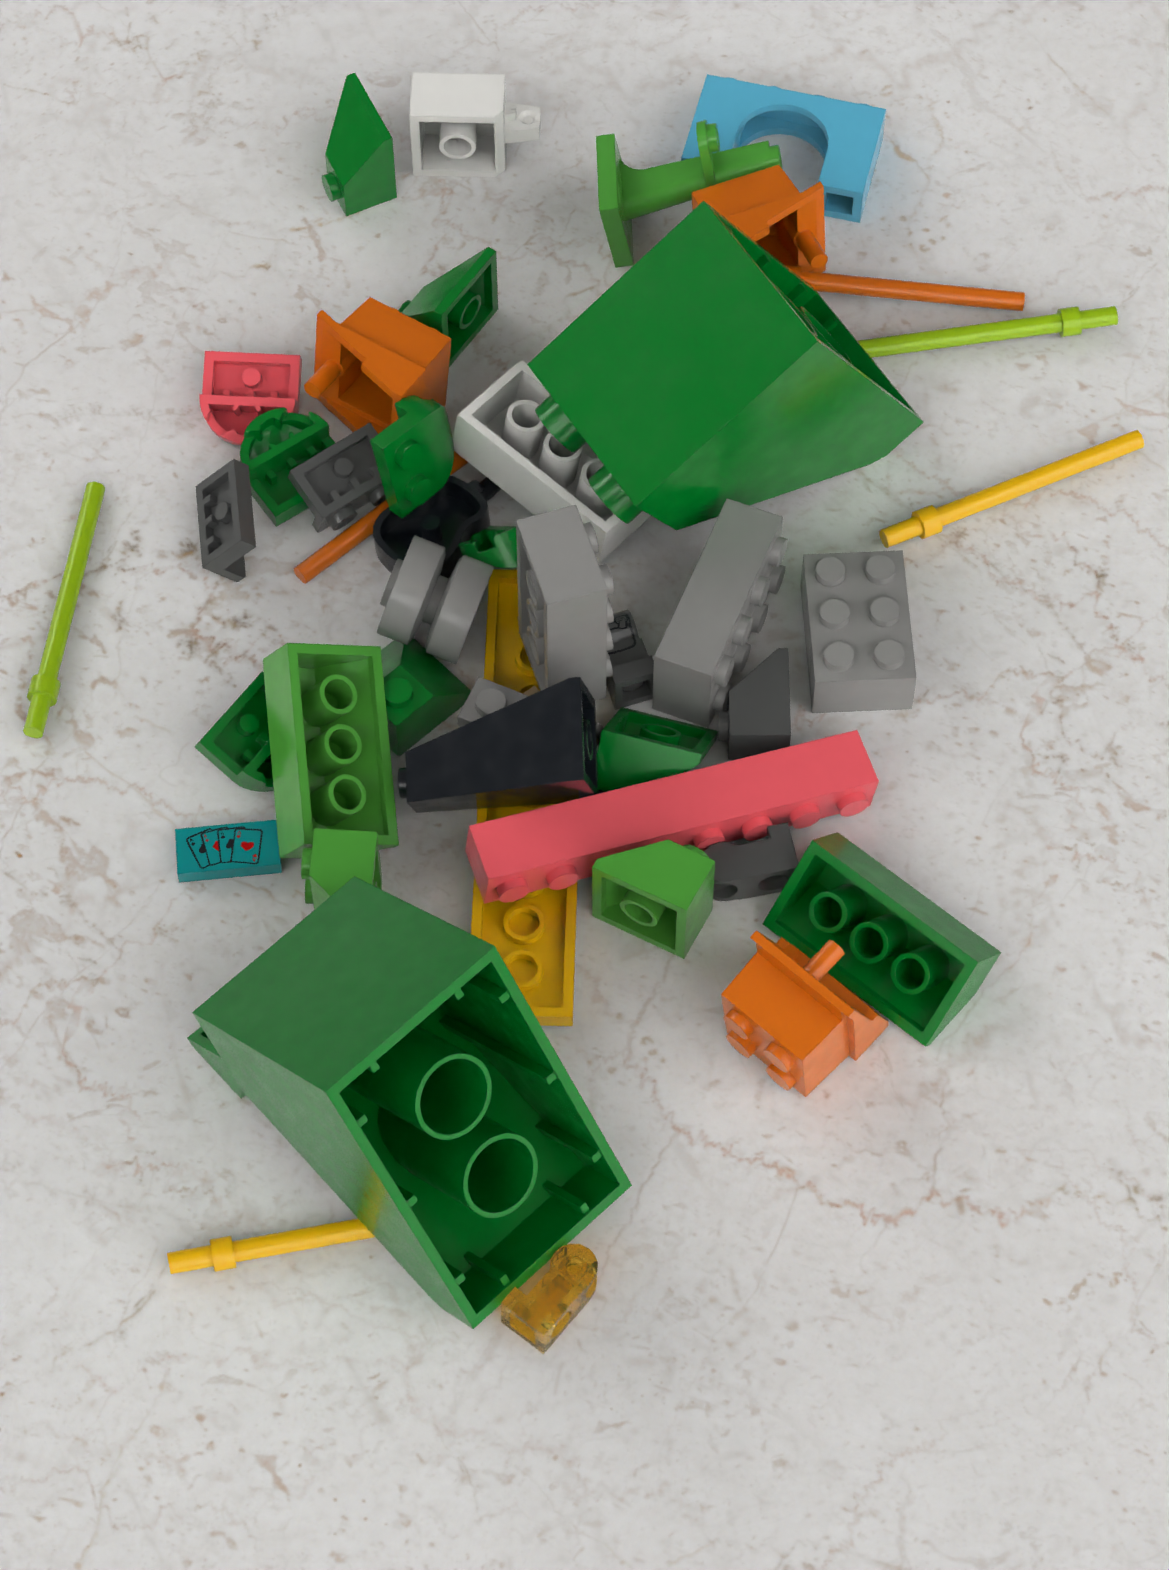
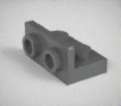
[288,423,386,533]
[195,459,256,582]

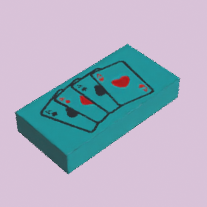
[175,820,282,883]

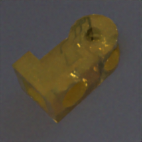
[501,1244,598,1354]

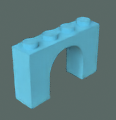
[681,74,886,223]

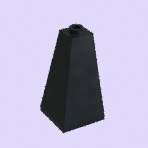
[398,677,599,813]

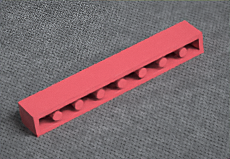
[465,730,879,904]

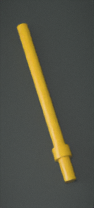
[879,430,1144,548]
[167,1218,375,1274]

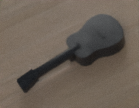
[373,475,501,578]

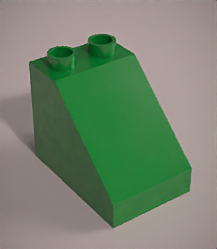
[527,201,924,531]
[192,876,632,1329]

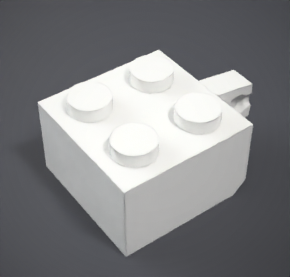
[409,72,541,177]

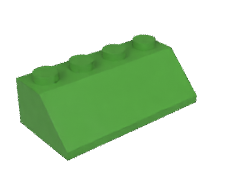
[263,643,399,858]

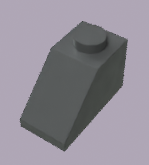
[718,648,791,761]

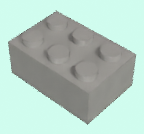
[800,550,916,713]

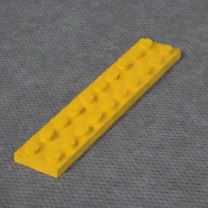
[471,569,578,1026]

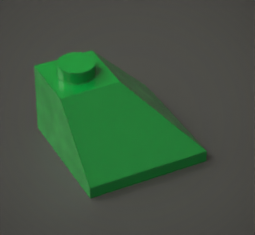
[322,73,397,216]
[398,247,498,367]
[381,638,471,757]
[597,707,718,792]

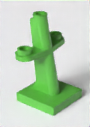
[596,120,782,268]

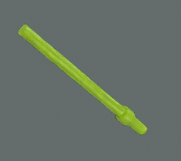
[857,306,1118,358]
[23,482,105,738]

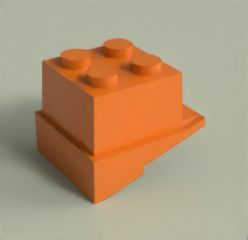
[691,165,828,273]
[304,297,452,434]
[721,931,889,1097]

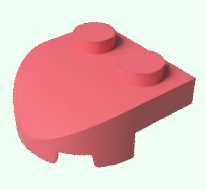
[199,351,302,445]

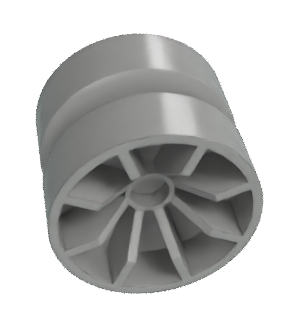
[377,535,494,664]

